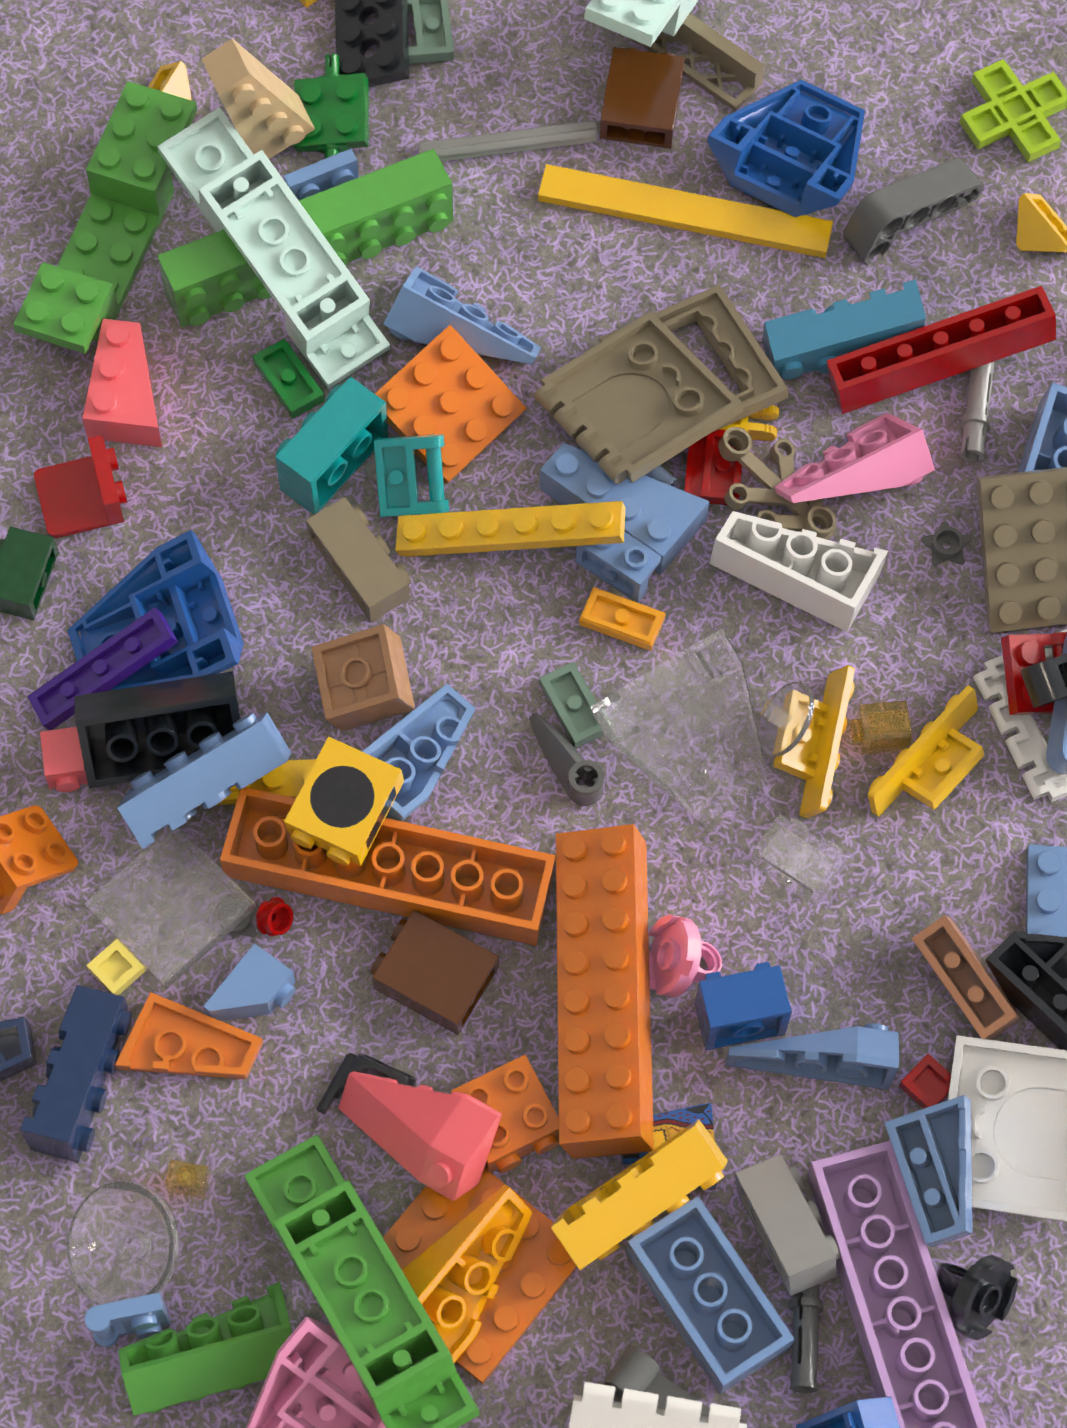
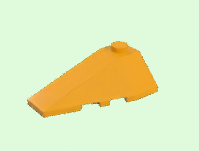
[402,1185,533,1363]

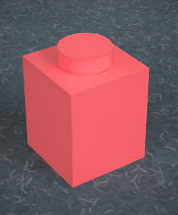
[40,727,88,792]

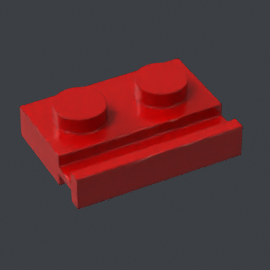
[684,429,742,506]

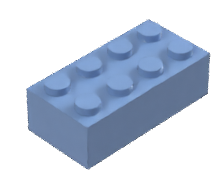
[626,1196,795,1395]

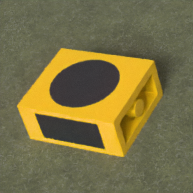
[284,736,404,866]

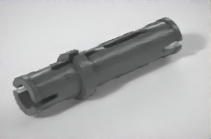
[789,1284,823,1393]

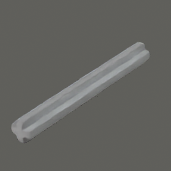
[418,120,598,162]

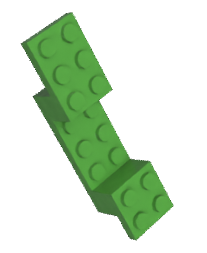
[13,81,197,354]
[244,1134,480,1428]

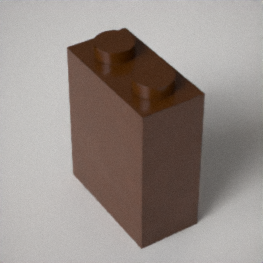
[599,47,685,149]
[370,910,499,1035]

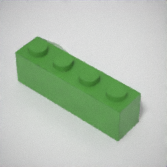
[118,1281,293,1416]

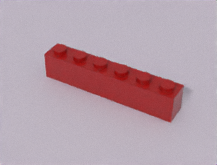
[826,285,1056,414]

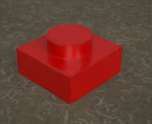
[899,1054,951,1109]

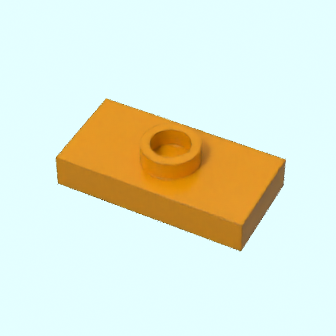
[579,587,666,651]

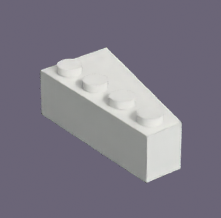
[709,511,888,632]

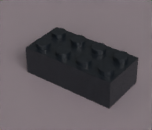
[74,671,241,788]

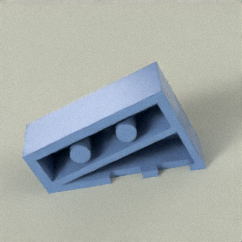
[884,1095,973,1247]

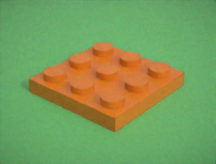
[375,325,527,485]

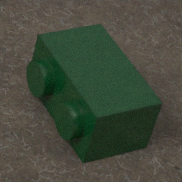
[0,526,59,620]

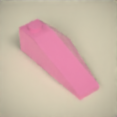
[774,413,935,503]

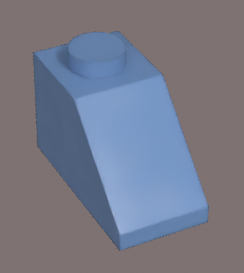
[203,943,296,1021]

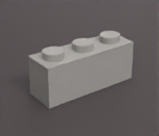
[735,1154,840,1296]

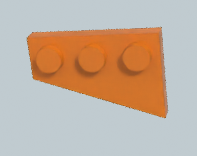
[115,992,263,1079]

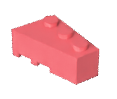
[82,319,162,447]

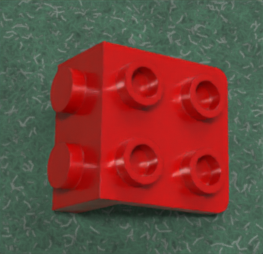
[34,435,128,539]

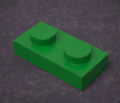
[252,338,325,419]

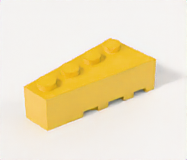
[551,1119,728,1270]

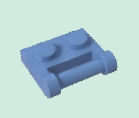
[84,1292,171,1347]

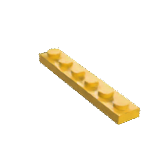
[395,501,626,557]

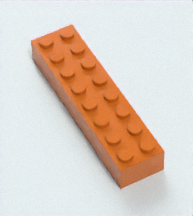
[220,787,556,946]
[556,824,654,1159]

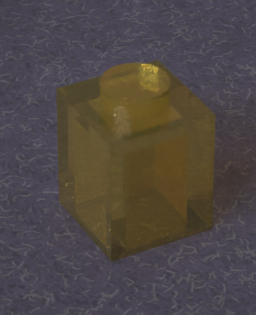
[850,700,912,755]

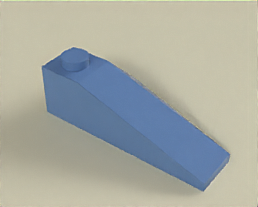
[362,684,476,821]
[726,1023,899,1090]

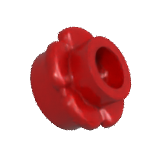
[256,897,294,937]

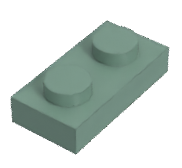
[539,662,610,748]

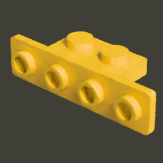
[773,665,855,818]
[868,685,984,816]

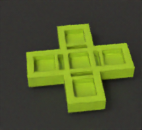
[959,59,1067,163]

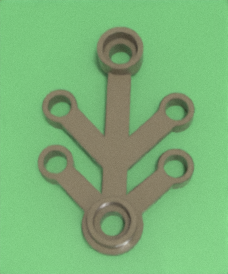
[718,427,836,540]

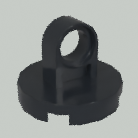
[936,1255,1018,1340]

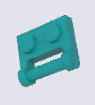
[374,434,450,517]

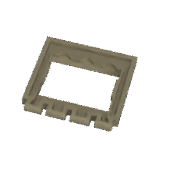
[599,284,789,433]

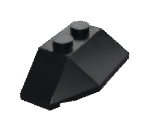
[985,931,1067,1050]

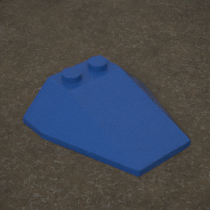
[707,79,865,217]
[67,530,244,691]

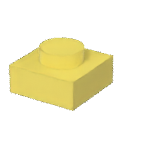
[86,939,146,995]

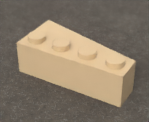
[202,38,315,159]

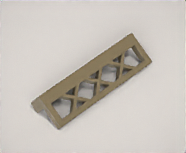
[636,13,765,112]

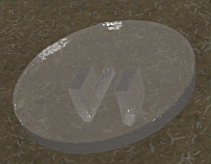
[757,682,814,757]

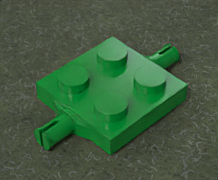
[294,53,369,159]

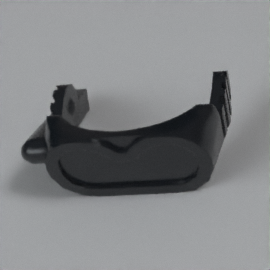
[316,1053,417,1115]

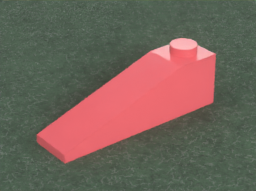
[338,1071,502,1201]

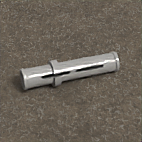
[960,361,995,462]

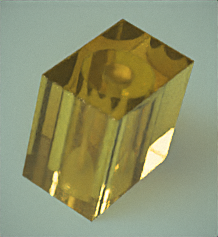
[165,1159,210,1199]

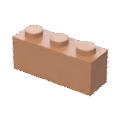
[911,915,1022,1040]

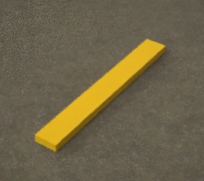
[538,164,833,258]

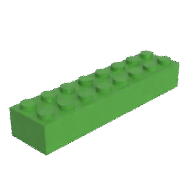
[157,149,453,328]

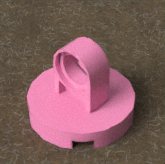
[649,914,722,998]

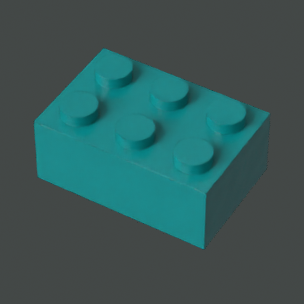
[275,376,388,515]

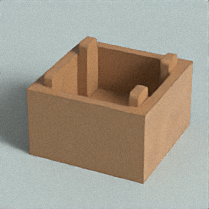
[311,624,415,731]

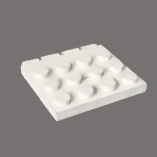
[948,1035,1067,1222]

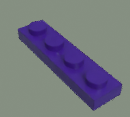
[27,607,178,730]

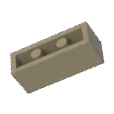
[306,497,411,622]

